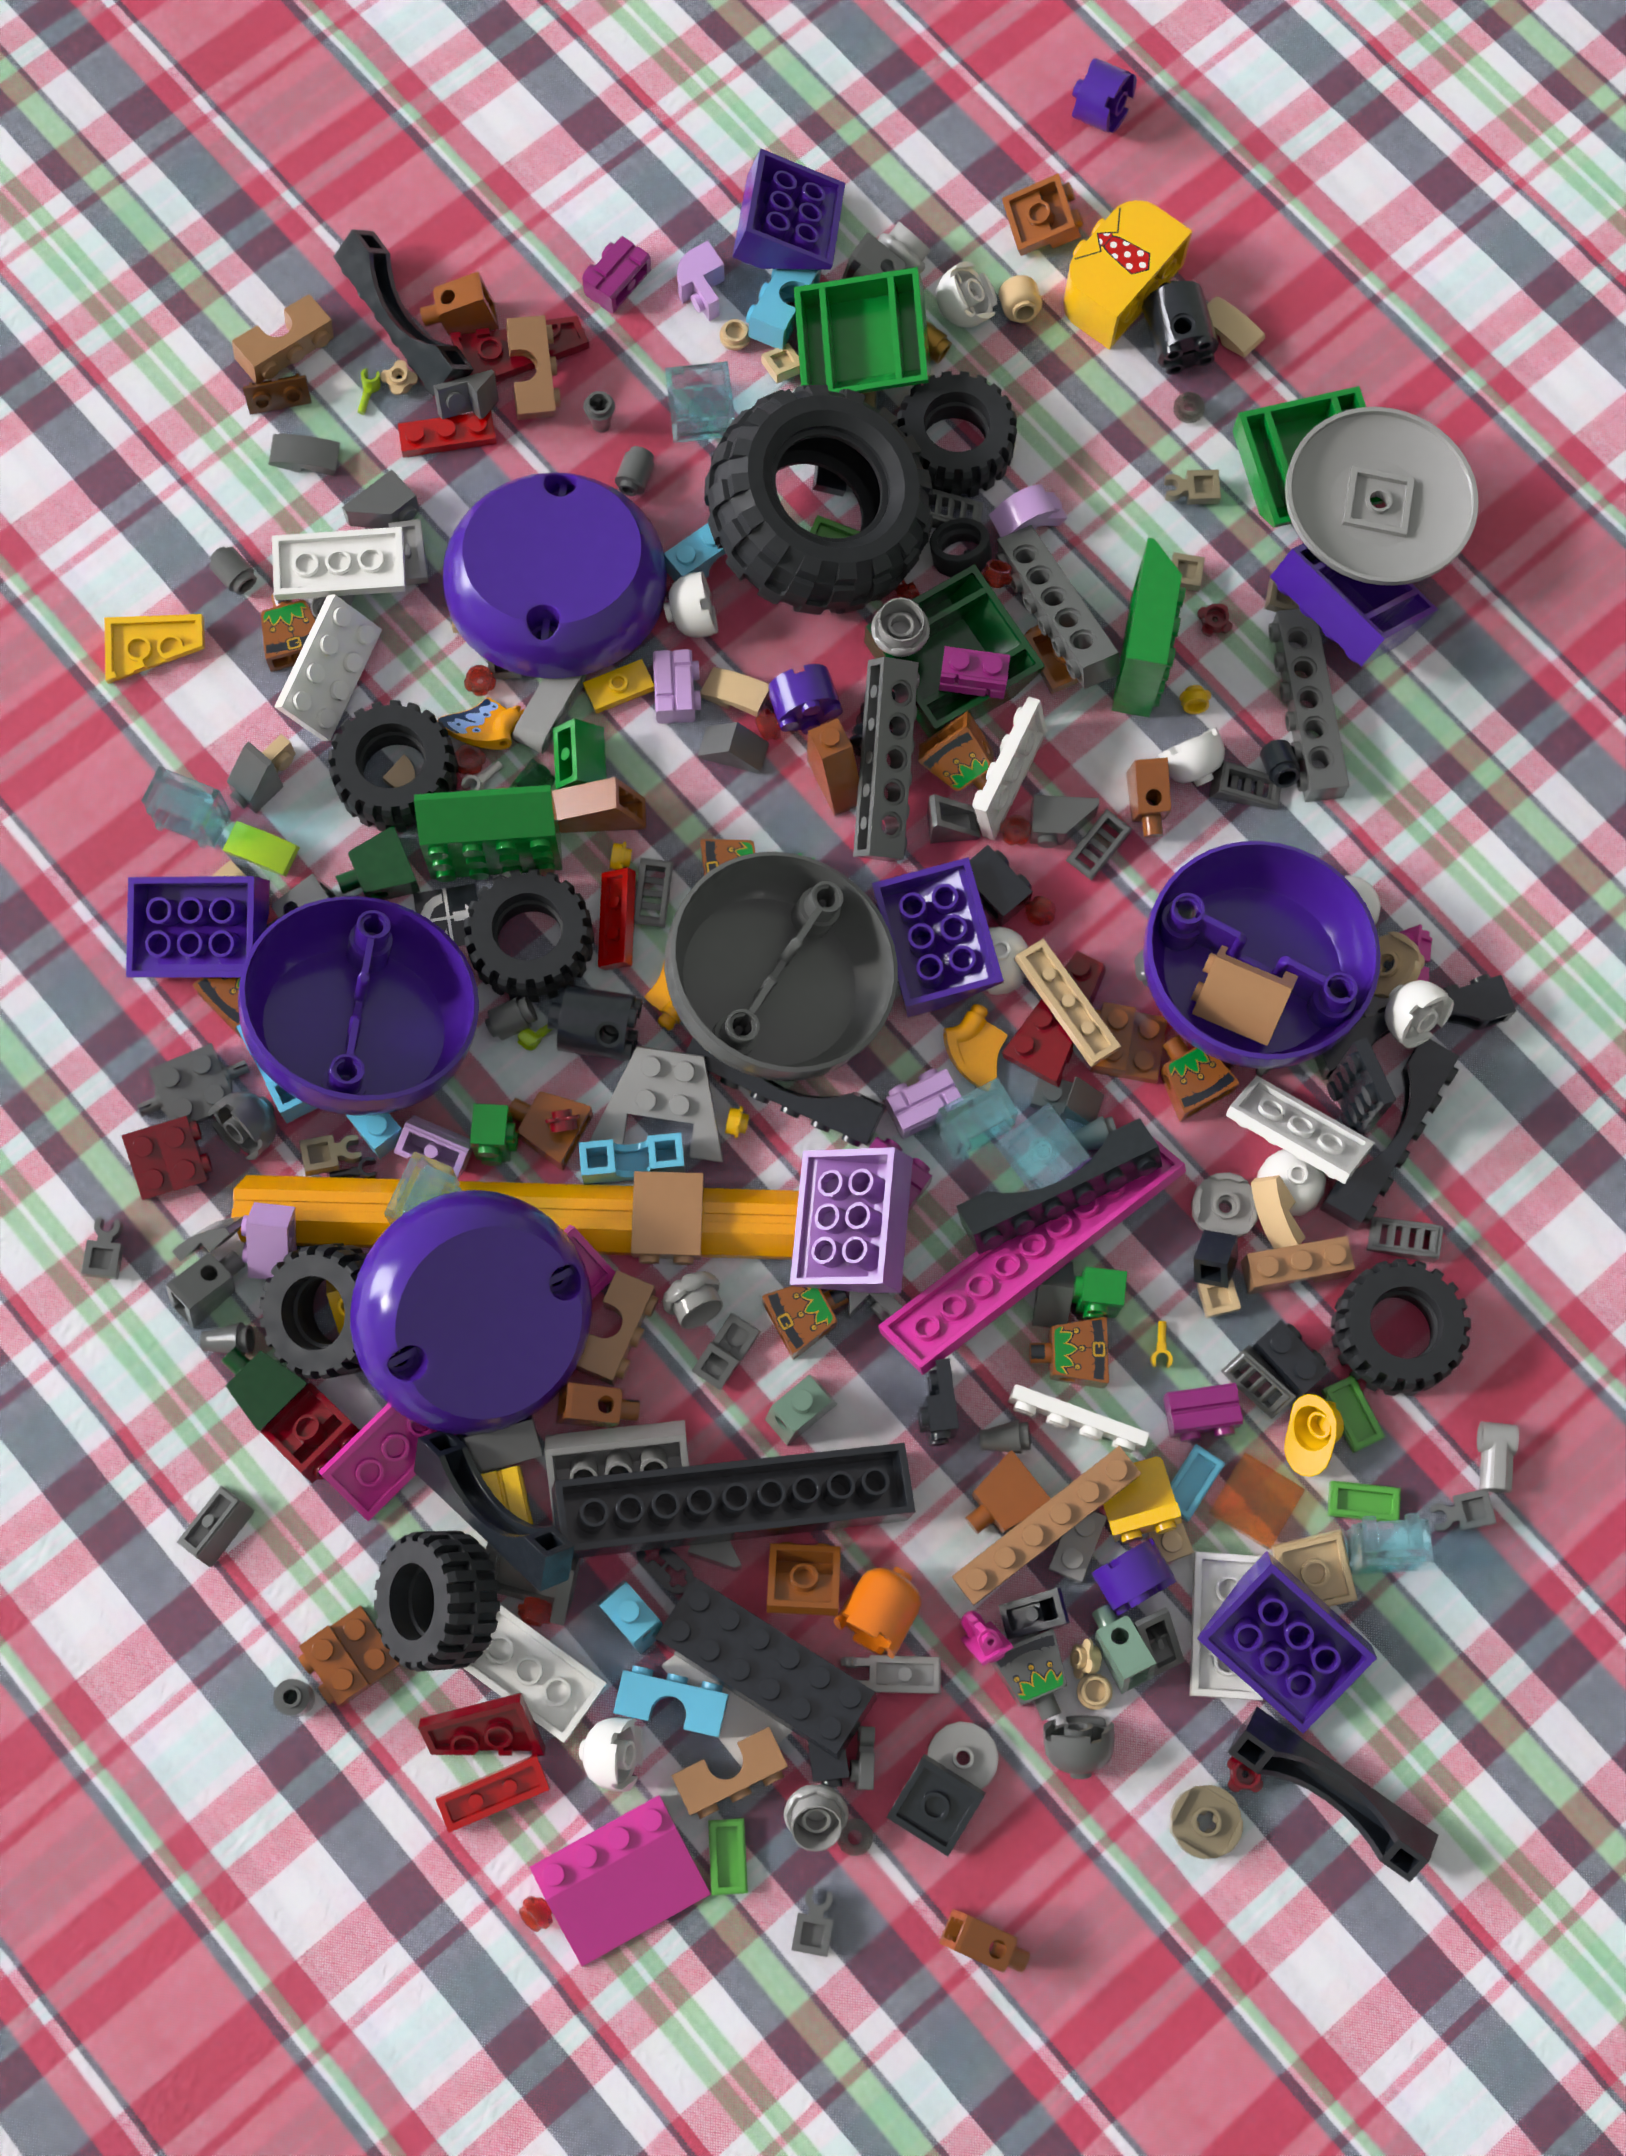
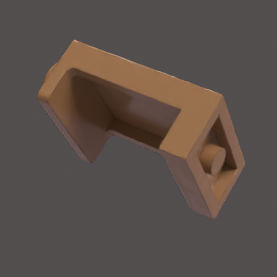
[1191,945,1298,1046]
[631,1171,704,1265]

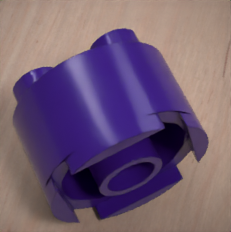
[1072,58,1137,133]
[768,664,843,735]
[1091,1538,1177,1616]

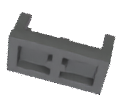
[464,1415,543,1473]

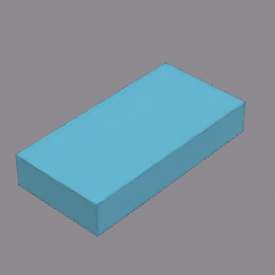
[1170,1444,1225,1522]

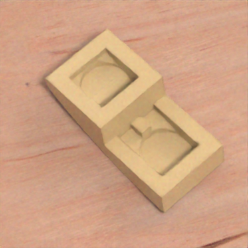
[1207,296,1265,357]
[700,667,769,717]
[1251,1175,1306,1249]

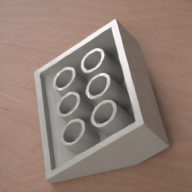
[544,1420,689,1527]

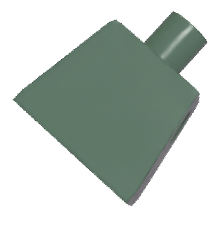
[765,1375,838,1446]
[1092,1604,1156,1694]

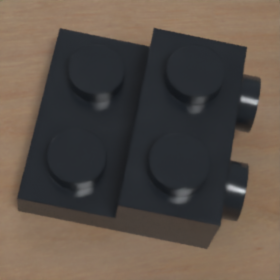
[917,1358,959,1447]

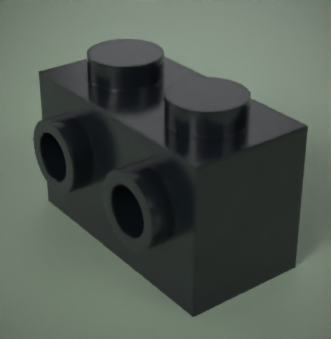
[970,845,1033,927]
[1252,1320,1329,1400]

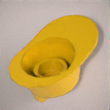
[1284,1394,1344,1477]

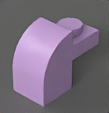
[677,241,725,321]
[989,484,1067,537]

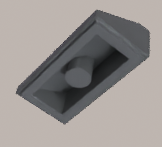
[177,1485,254,1567]

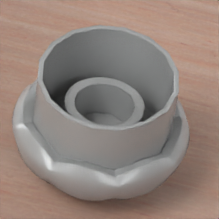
[878,221,931,273]
[871,598,930,657]
[662,1271,723,1329]
[784,1784,849,1852]

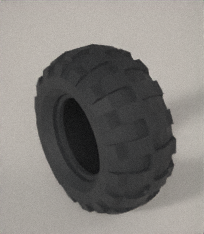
[704,385,934,615]

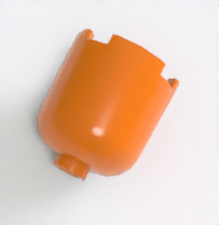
[833,1567,922,1659]

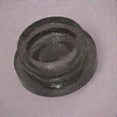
[1173,392,1205,423]
[837,1819,873,1856]

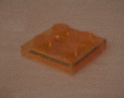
[1208,1452,1305,1550]

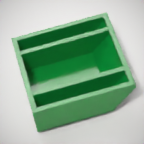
[794,267,931,393]
[1232,386,1385,528]
[1111,537,1186,718]
[414,785,563,882]

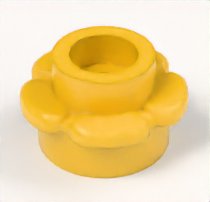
[1179,685,1211,714]
[609,841,632,870]
[725,1106,749,1138]

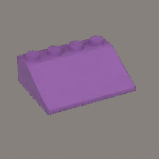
[790,1147,913,1293]

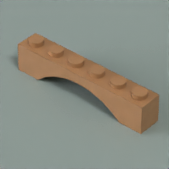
[952,1446,1141,1606]

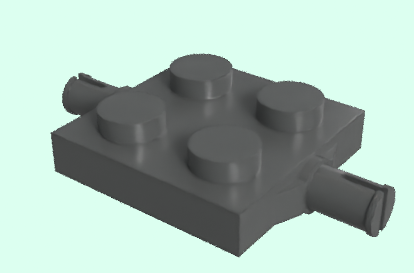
[137,1043,250,1123]

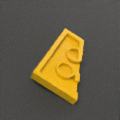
[104,614,205,684]

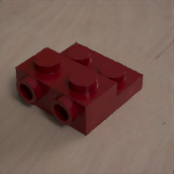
[121,1115,213,1200]
[260,1382,360,1484]

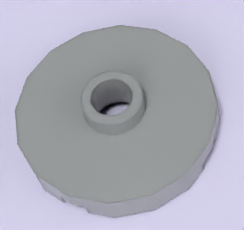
[1191,1172,1258,1238]
[927,1721,999,1789]

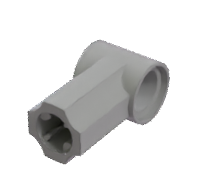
[1477,1421,1519,1493]

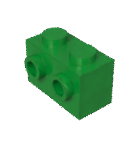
[553,718,607,790]
[470,1103,518,1166]
[1072,1267,1127,1320]

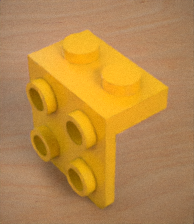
[1103,1456,1182,1544]

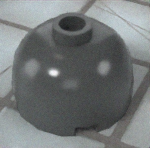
[209,1091,277,1160]
[1043,1715,1115,1779]

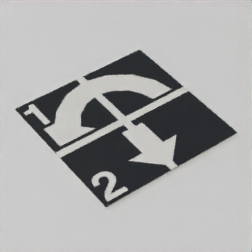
[413,883,478,946]

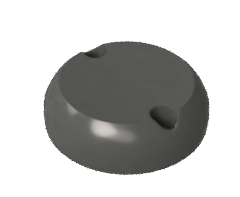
[664,852,898,1081]

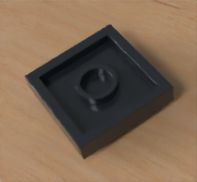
[886,1754,986,1857]

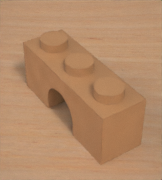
[232,294,334,384]
[506,315,561,420]
[1240,1236,1355,1295]
[576,1270,659,1386]
[671,1727,788,1819]

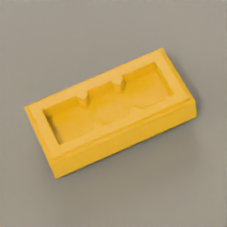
[583,659,655,714]

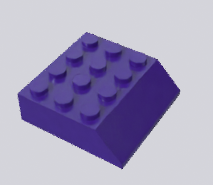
[1270,543,1439,667]

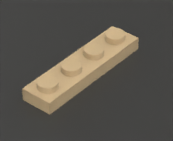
[1014,939,1121,1067]

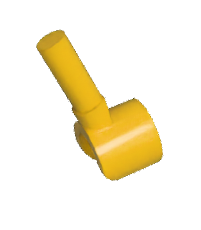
[1150,1321,1173,1368]

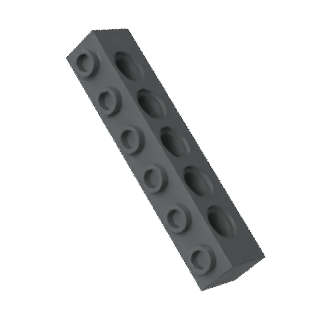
[995,525,1120,689]
[1268,608,1350,802]
[853,657,920,861]

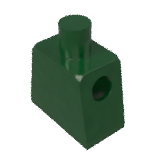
[335,826,420,900]
[221,1346,307,1431]

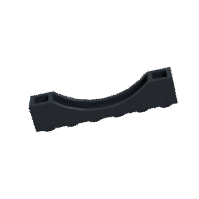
[333,229,474,396]
[1314,974,1516,1080]
[686,1038,887,1147]
[1320,1039,1460,1230]
[956,1118,1162,1254]
[414,1431,575,1592]
[1227,1707,1439,1882]

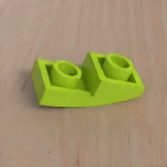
[222,821,300,877]

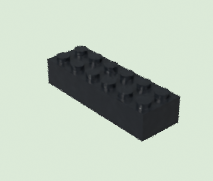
[655,1577,877,1760]

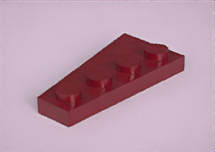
[449,316,590,383]
[1002,950,1106,1088]

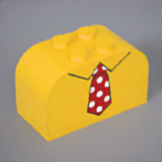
[1063,200,1192,350]

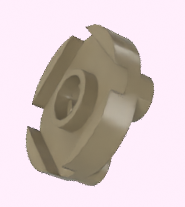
[1170,1785,1243,1859]

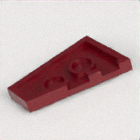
[418,1693,546,1756]

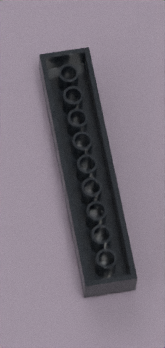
[551,1443,916,1559]

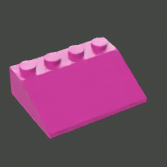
[529,1795,711,1967]

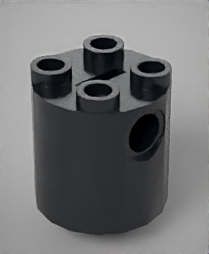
[1142,280,1219,375]
[548,984,643,1061]

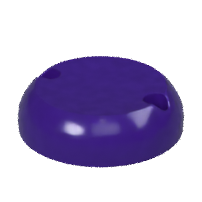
[443,472,667,678]
[1143,841,1381,1069]
[238,896,479,1116]
[350,1190,592,1435]

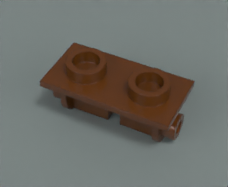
[243,373,312,415]

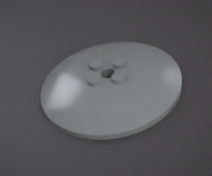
[1285,407,1479,585]

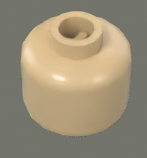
[998,275,1042,323]

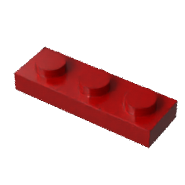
[398,410,497,458]
[598,867,636,971]
[435,1754,550,1833]

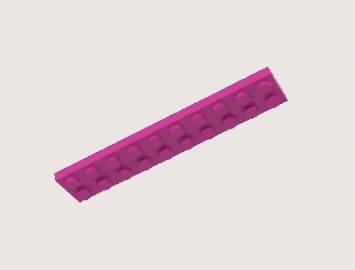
[878,1136,1186,1375]
[318,1225,616,1522]

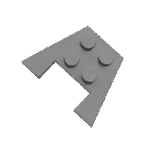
[590,1046,724,1162]

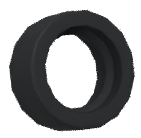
[929,518,992,578]

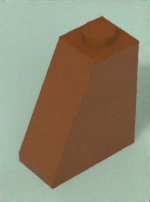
[807,718,859,816]
[552,777,646,833]

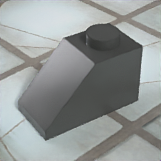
[342,469,420,528]
[227,741,283,813]
[1030,795,1099,848]

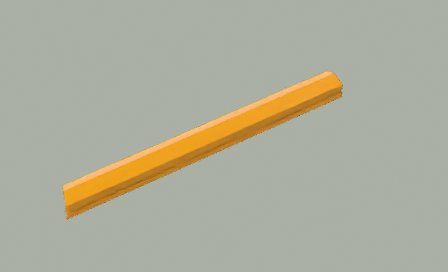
[231,1175,799,1260]

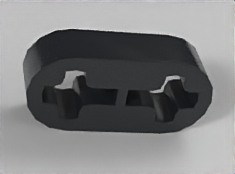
[636,1548,694,1595]

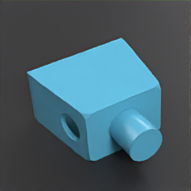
[597,1580,663,1654]

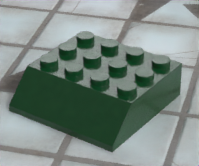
[864,564,1045,738]

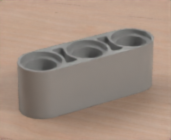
[513,674,586,754]

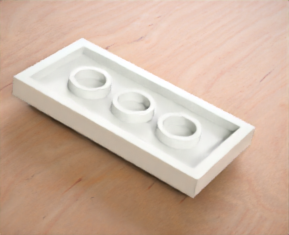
[272,527,406,601]
[275,594,382,741]
[973,696,1047,840]
[1226,1076,1375,1184]
[1008,1384,1150,1453]
[1189,1552,1263,1701]
[464,1605,607,1743]

